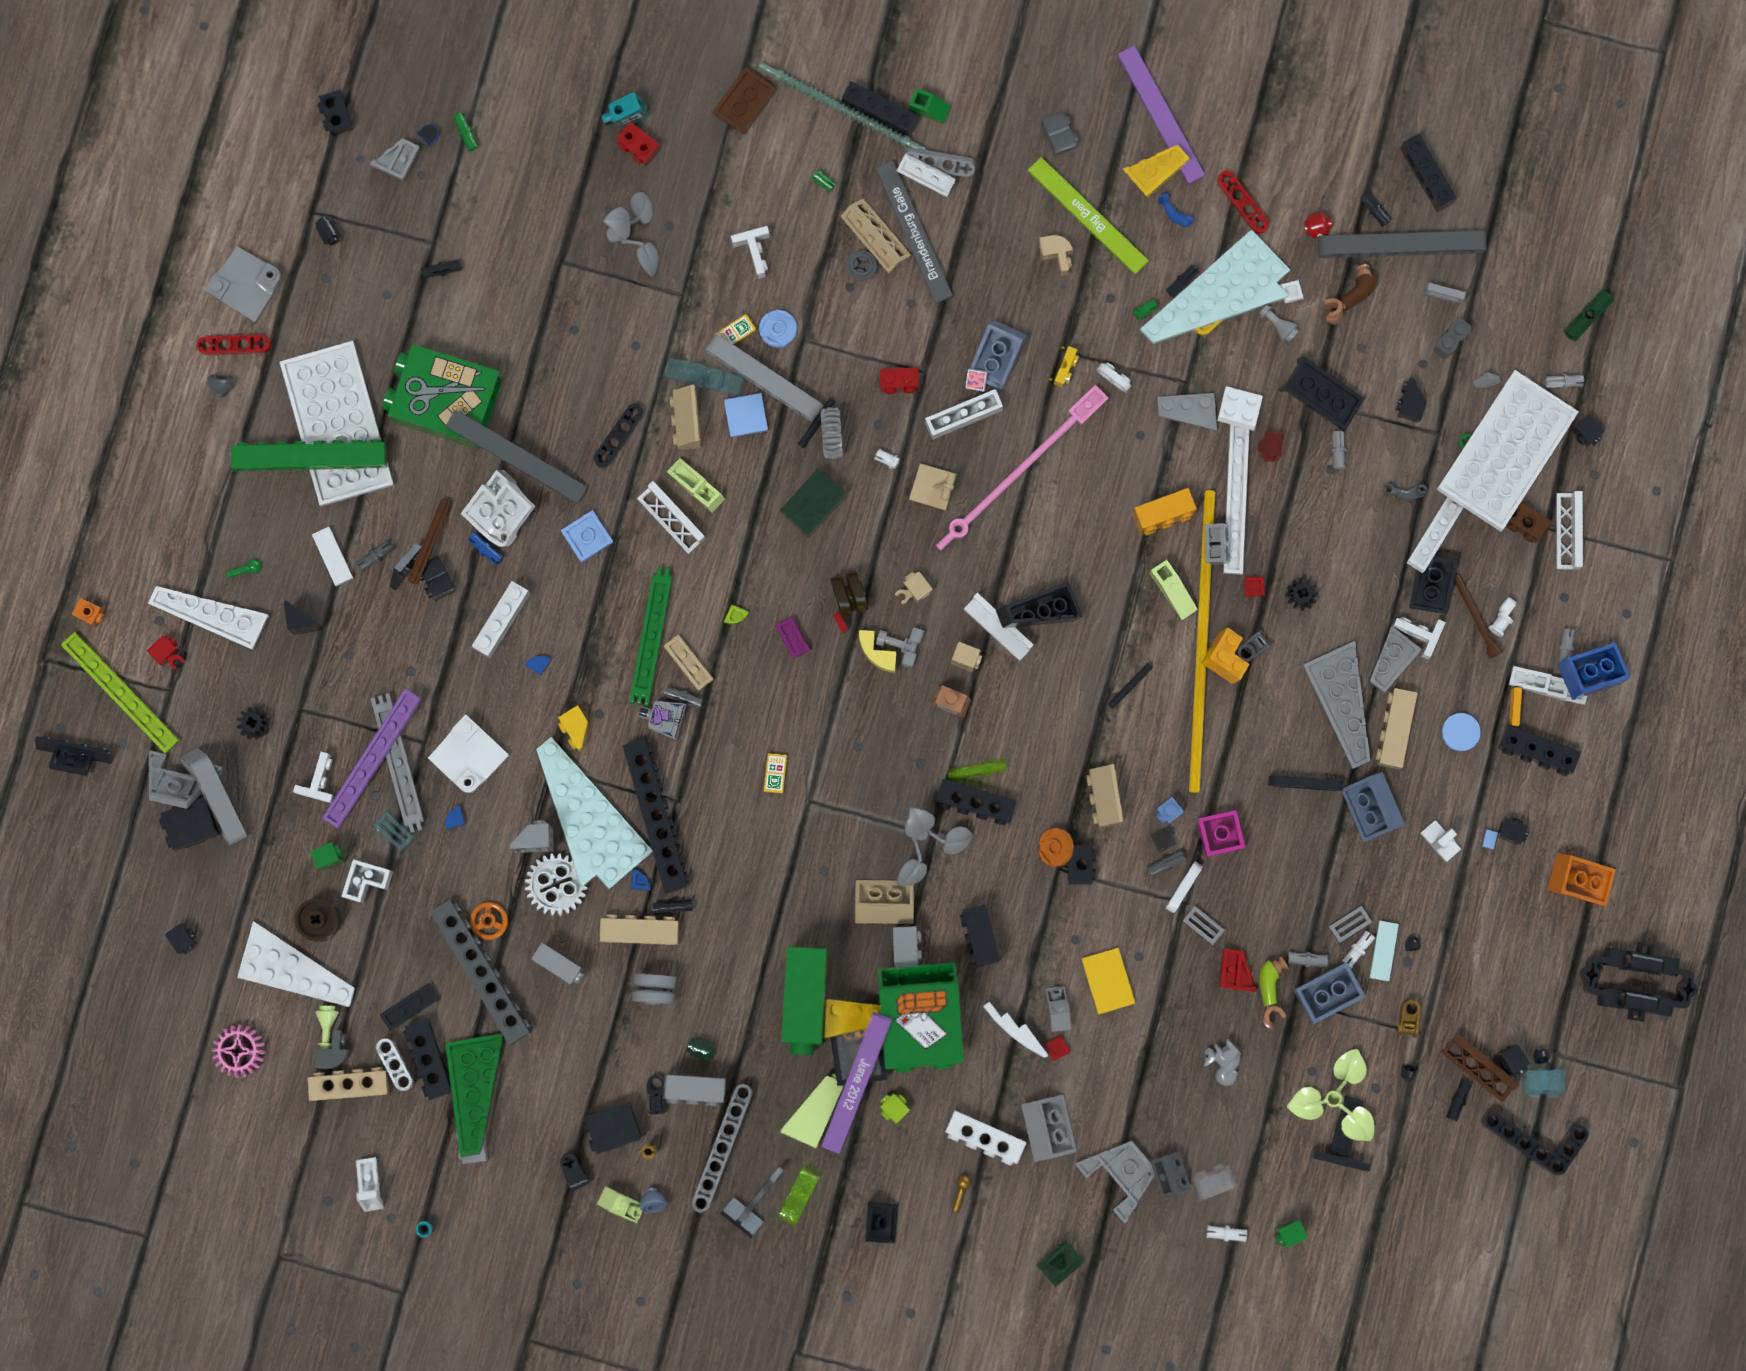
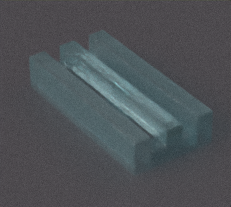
[373,811,415,852]

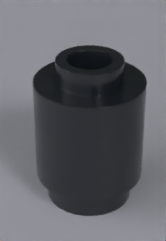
[315,216,341,246]

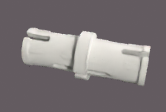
[1342,931,1375,969]
[1206,1225,1247,1242]

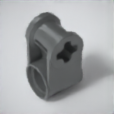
[1236,630,1272,663]

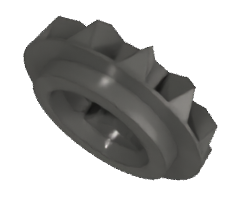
[847,251,877,281]

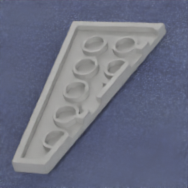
[1302,641,1370,769]

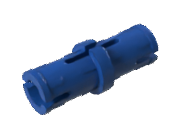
[468,532,504,566]

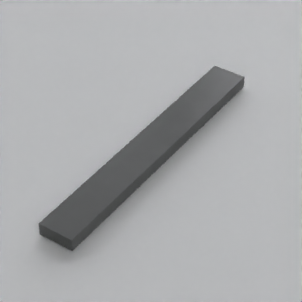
[445,409,587,504]

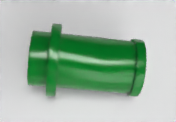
[811,170,836,193]
[1133,299,1158,320]

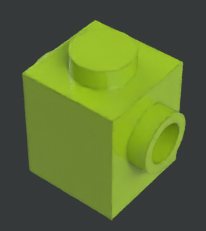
[880,1094,910,1124]

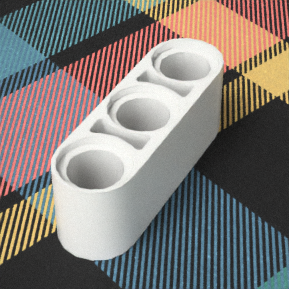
[376,1039,414,1091]

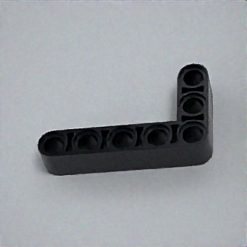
[1481,1112,1589,1175]

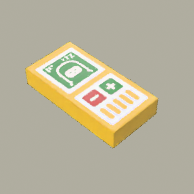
[714,314,757,345]
[764,753,787,794]

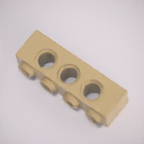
[308,1067,390,1101]

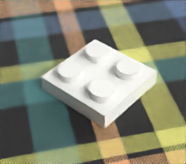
[1217,386,1263,430]

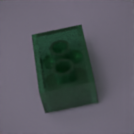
[780,468,847,538]

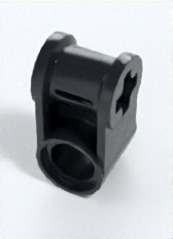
[560,1153,590,1192]

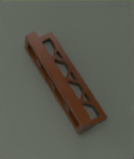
[1441,1034,1519,1102]

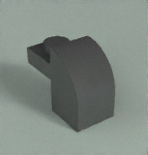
[315,1030,350,1069]

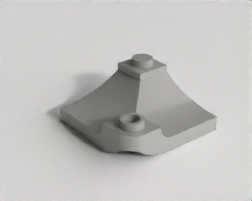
[204,246,281,323]

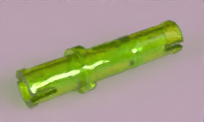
[948,759,1007,781]

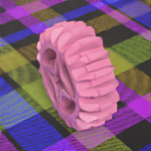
[212,1025,265,1077]

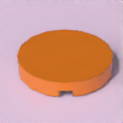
[1039,828,1074,867]

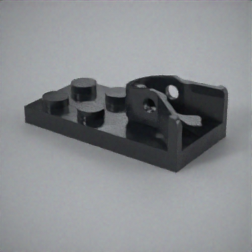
[1279,357,1365,431]

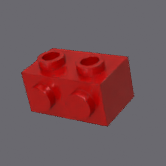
[616,122,661,167]
[880,368,919,394]

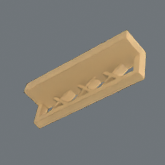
[841,199,911,273]

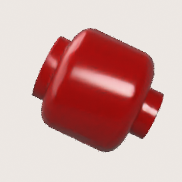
[1304,212,1333,239]

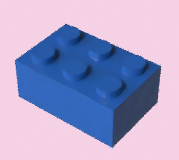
[1557,643,1631,700]

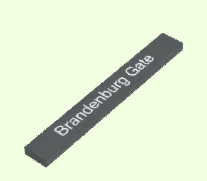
[876,160,953,304]

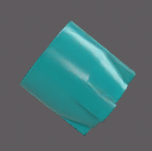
[416,1221,433,1237]

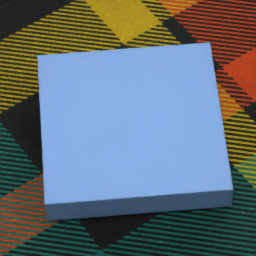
[724,393,768,438]
[561,510,614,563]

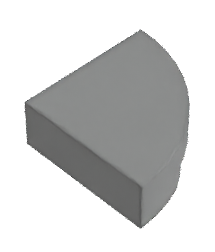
[1474,372,1501,388]

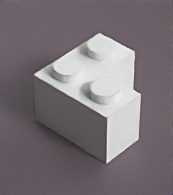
[342,860,393,903]

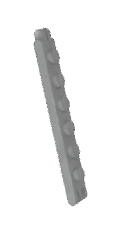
[371,693,424,833]

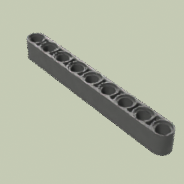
[1318,231,1487,258]

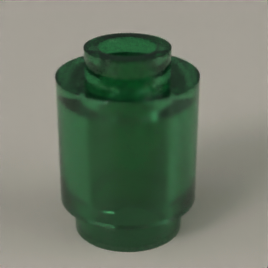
[687,1037,717,1062]

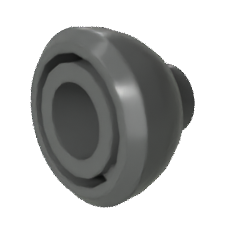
[207,374,234,397]

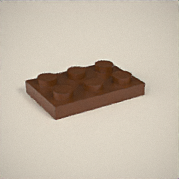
[713,67,776,135]

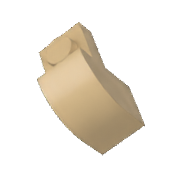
[1039,235,1073,276]

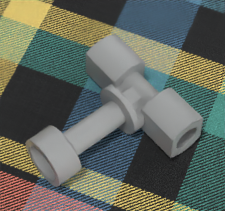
[876,628,924,668]

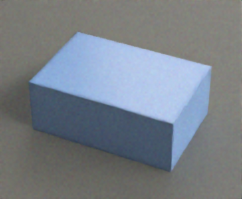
[1481,830,1498,850]

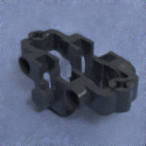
[1580,942,1697,1022]

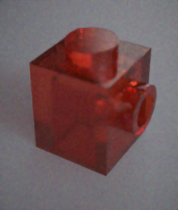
[1257,432,1284,462]

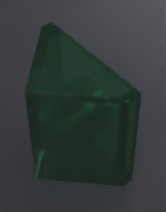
[1035,1238,1085,1288]

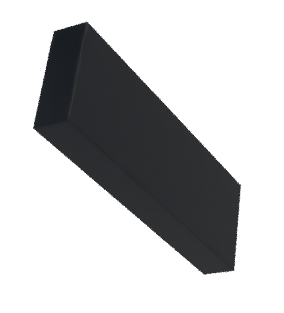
[380,983,440,1031]
[1329,1095,1364,1157]
[1311,1150,1372,1172]

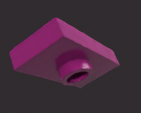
[775,616,810,659]

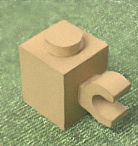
[895,572,933,605]

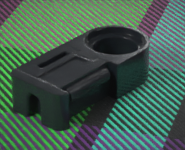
[647,1075,667,1115]

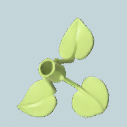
[1287,1049,1375,1141]

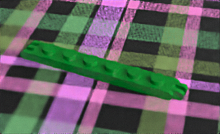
[629,566,672,707]

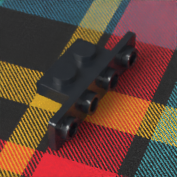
[35,736,112,776]

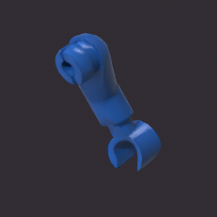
[1157,192,1194,227]

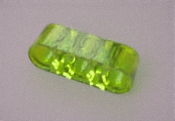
[778,1167,820,1227]

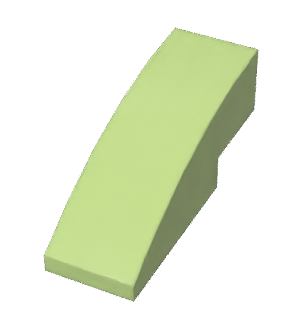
[667,458,725,513]

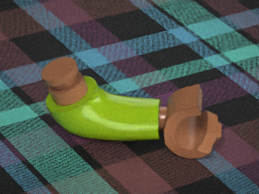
[1259,957,1288,1029]

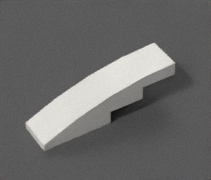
[1509,666,1587,705]
[983,1002,1048,1058]

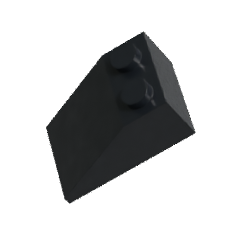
[1409,550,1458,614]

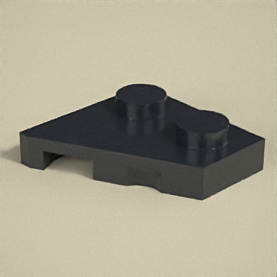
[389,542,421,591]

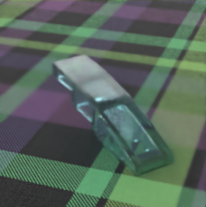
[664,358,745,396]

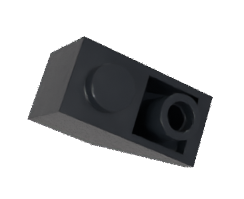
[1395,377,1427,423]

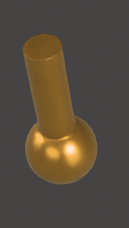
[952,1175,972,1212]

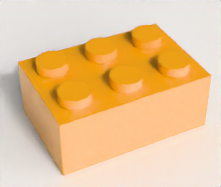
[1132,488,1196,536]

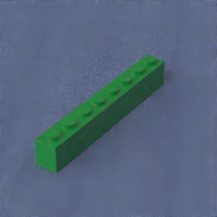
[231,439,387,472]

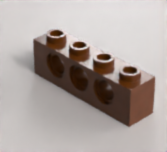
[1507,502,1552,543]

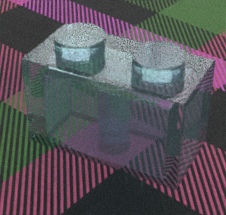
[1522,1070,1565,1098]

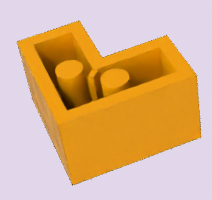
[1201,627,1250,684]

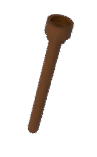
[1454,574,1503,659]

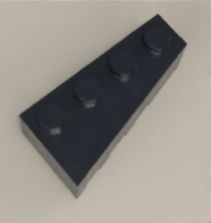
[995,581,1083,628]

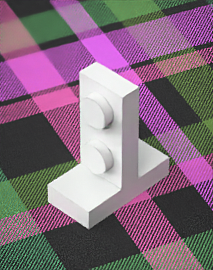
[731,226,770,279]
[1392,617,1446,660]
[293,752,335,803]
[1420,820,1461,862]
[356,1157,384,1212]

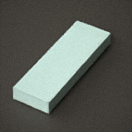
[1369,921,1399,981]

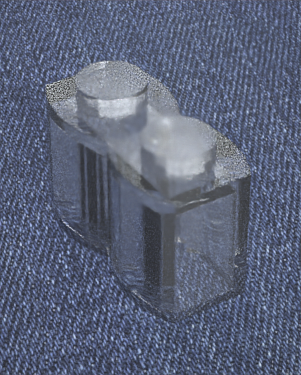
[1191,1163,1237,1201]

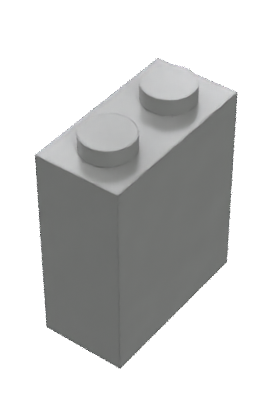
[531,943,585,986]

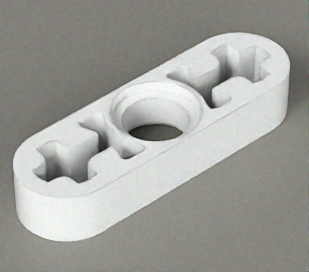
[1166,861,1203,913]

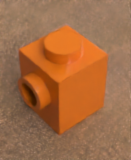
[71,598,105,627]

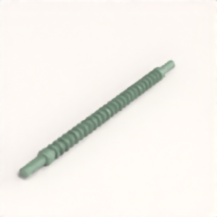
[758,62,927,150]

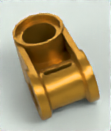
[1397,1000,1421,1038]

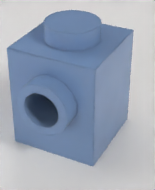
[1155,797,1184,826]

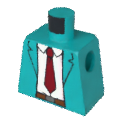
[601,92,649,127]

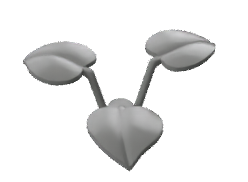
[603,192,659,277]
[897,808,973,886]

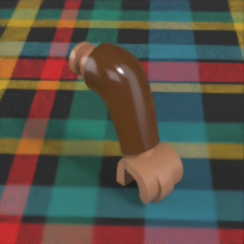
[1324,264,1377,324]

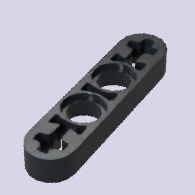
[594,403,643,468]
[1268,776,1343,791]

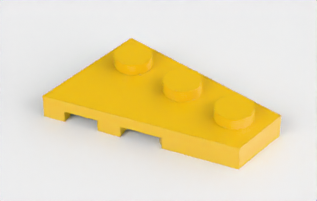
[1123,145,1190,197]
[822,999,881,1039]

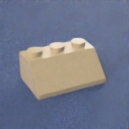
[670,385,701,450]
[1086,764,1123,828]
[855,880,914,924]

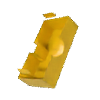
[1049,346,1079,388]

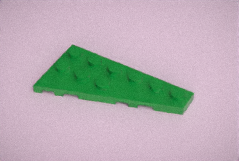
[445,1033,504,1158]

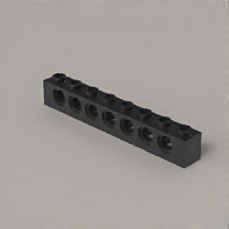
[622,739,690,894]

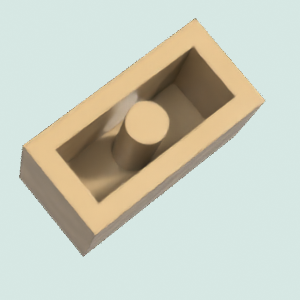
[951,642,982,672]

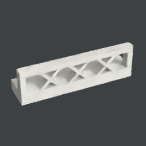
[637,481,705,554]
[1556,491,1583,570]
[964,593,1034,661]

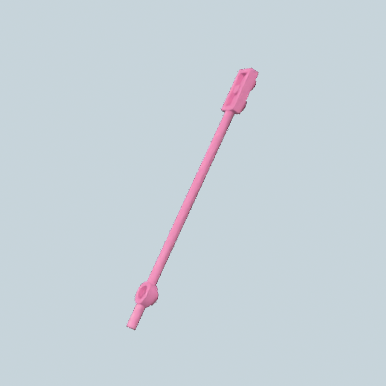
[935,385,1109,551]

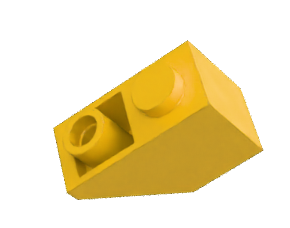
[558,705,589,752]

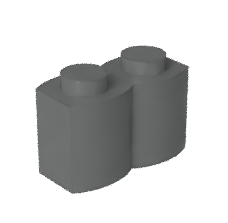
[1041,111,1078,157]
[1434,318,1471,360]

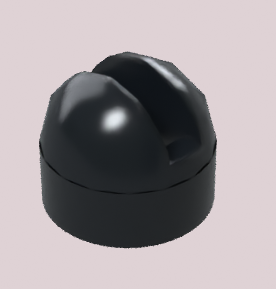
[1405,937,1421,952]
[1533,1048,1550,1064]
[1400,1065,1417,1081]

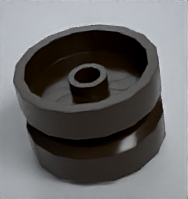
[830,570,868,618]
[295,898,341,942]

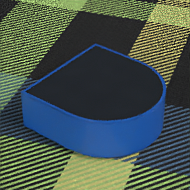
[416,124,440,148]

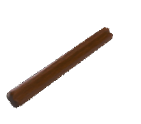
[408,499,451,585]

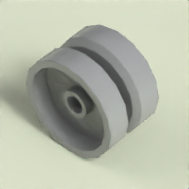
[632,974,676,1006]

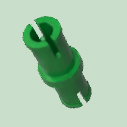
[452,113,479,152]

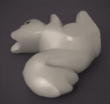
[1204,1039,1242,1086]

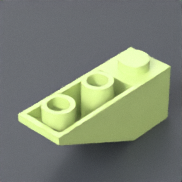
[1149,560,1198,620]

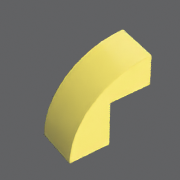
[859,630,896,673]

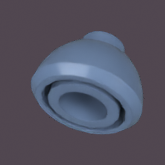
[640,1188,667,1213]

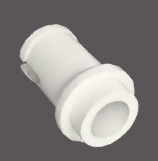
[875,449,900,469]

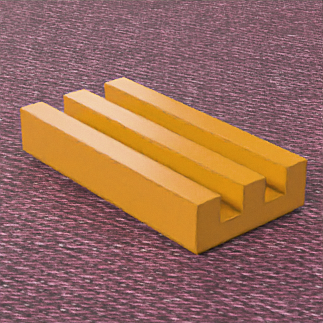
[1509,687,1522,727]

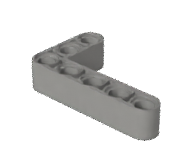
[180,748,247,846]

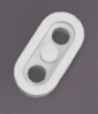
[1096,363,1131,392]

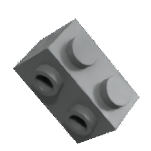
[1150,1151,1191,1198]

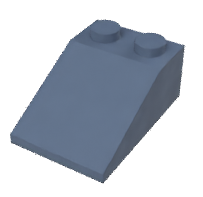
[970,320,1028,391]

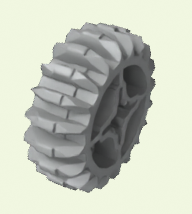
[821,407,843,459]

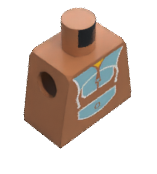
[930,685,971,718]

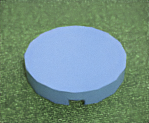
[759,310,797,348]
[1442,713,1481,751]

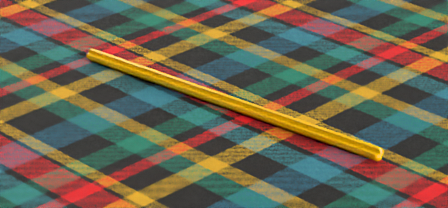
[1189,490,1215,793]

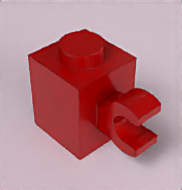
[146,635,185,670]

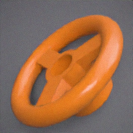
[470,902,508,940]

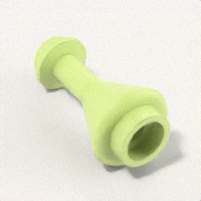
[315,1006,339,1049]

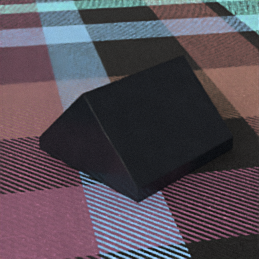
[284,601,323,635]
[865,1202,898,1243]

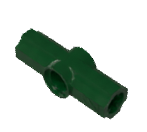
[1563,289,1614,342]

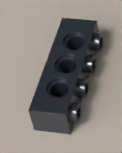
[842,81,917,136]
[1400,133,1457,212]
[936,779,1017,826]
[403,1018,452,1100]

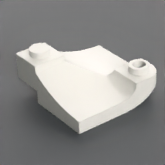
[461,470,535,547]
[428,714,510,793]

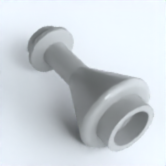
[1259,305,1299,342]

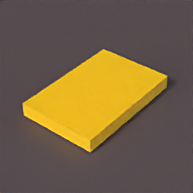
[1081,948,1135,1015]

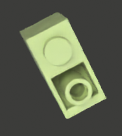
[597,1186,643,1223]

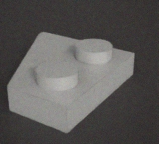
[370,138,420,181]

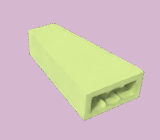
[781,1074,844,1148]

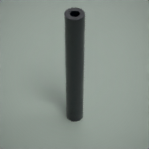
[798,397,836,448]
[1108,663,1153,709]

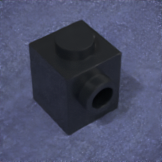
[1572,415,1605,447]
[1497,818,1529,845]
[164,923,197,955]

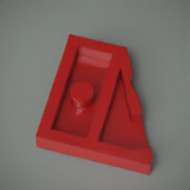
[1219,949,1257,992]

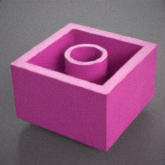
[1197,810,1245,858]

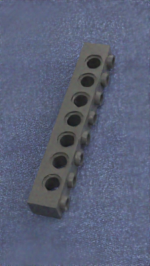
[430,900,531,1045]

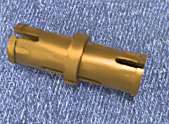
[642,1144,657,1159]

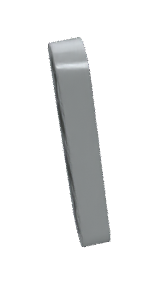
[902,148,976,177]

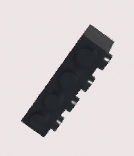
[1498,725,1581,777]

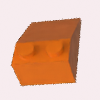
[1547,853,1616,907]

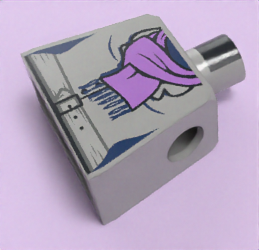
[639,701,687,741]

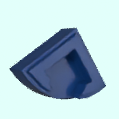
[525,656,551,676]
[445,806,465,830]
[631,869,651,891]

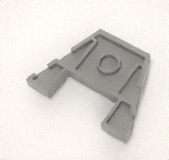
[149,750,222,809]
[1075,1141,1155,1223]

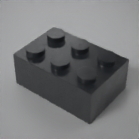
[959,904,1000,968]

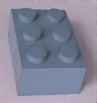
[1293,963,1365,1025]

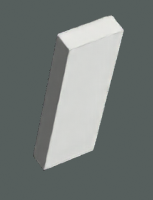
[897,153,956,197]
[312,527,354,587]

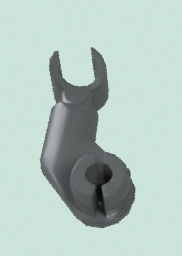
[1384,483,1427,501]

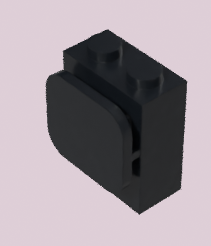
[159,797,220,851]
[583,1102,642,1154]

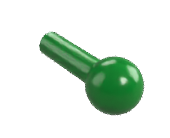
[226,559,262,579]

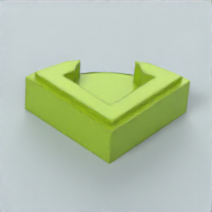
[724,604,749,624]

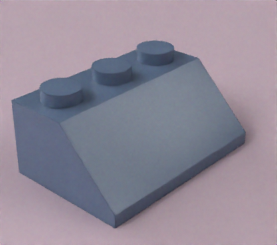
[1342,772,1405,842]

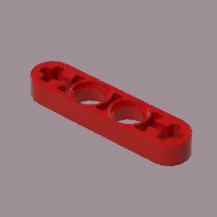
[1217,171,1269,234]
[196,335,272,355]

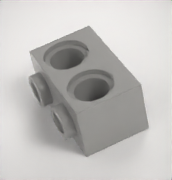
[1205,523,1229,565]

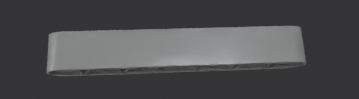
[704,334,824,422]
[692,1084,752,1212]

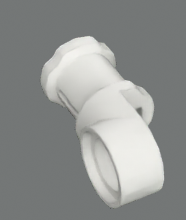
[1488,597,1517,637]

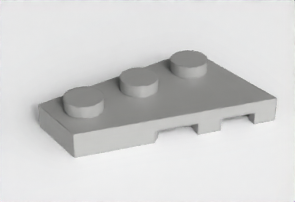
[1157,393,1217,432]
[1370,626,1422,694]

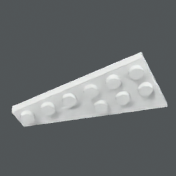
[237,921,355,1007]

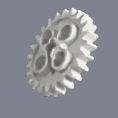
[524,853,587,916]

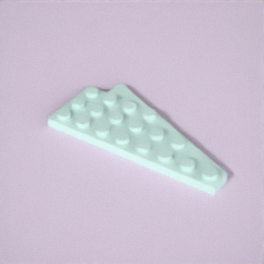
[1140,230,1290,344]
[536,737,653,890]

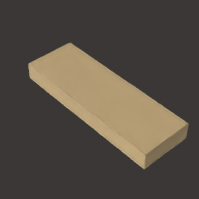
[664,634,714,691]

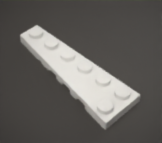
[148,586,269,650]

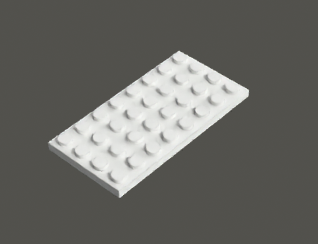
[280,341,394,506]
[1437,370,1579,532]

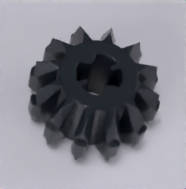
[1285,578,1318,611]
[237,707,270,740]

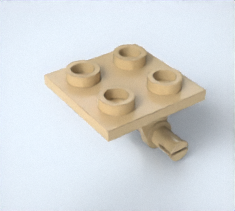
[909,463,957,511]

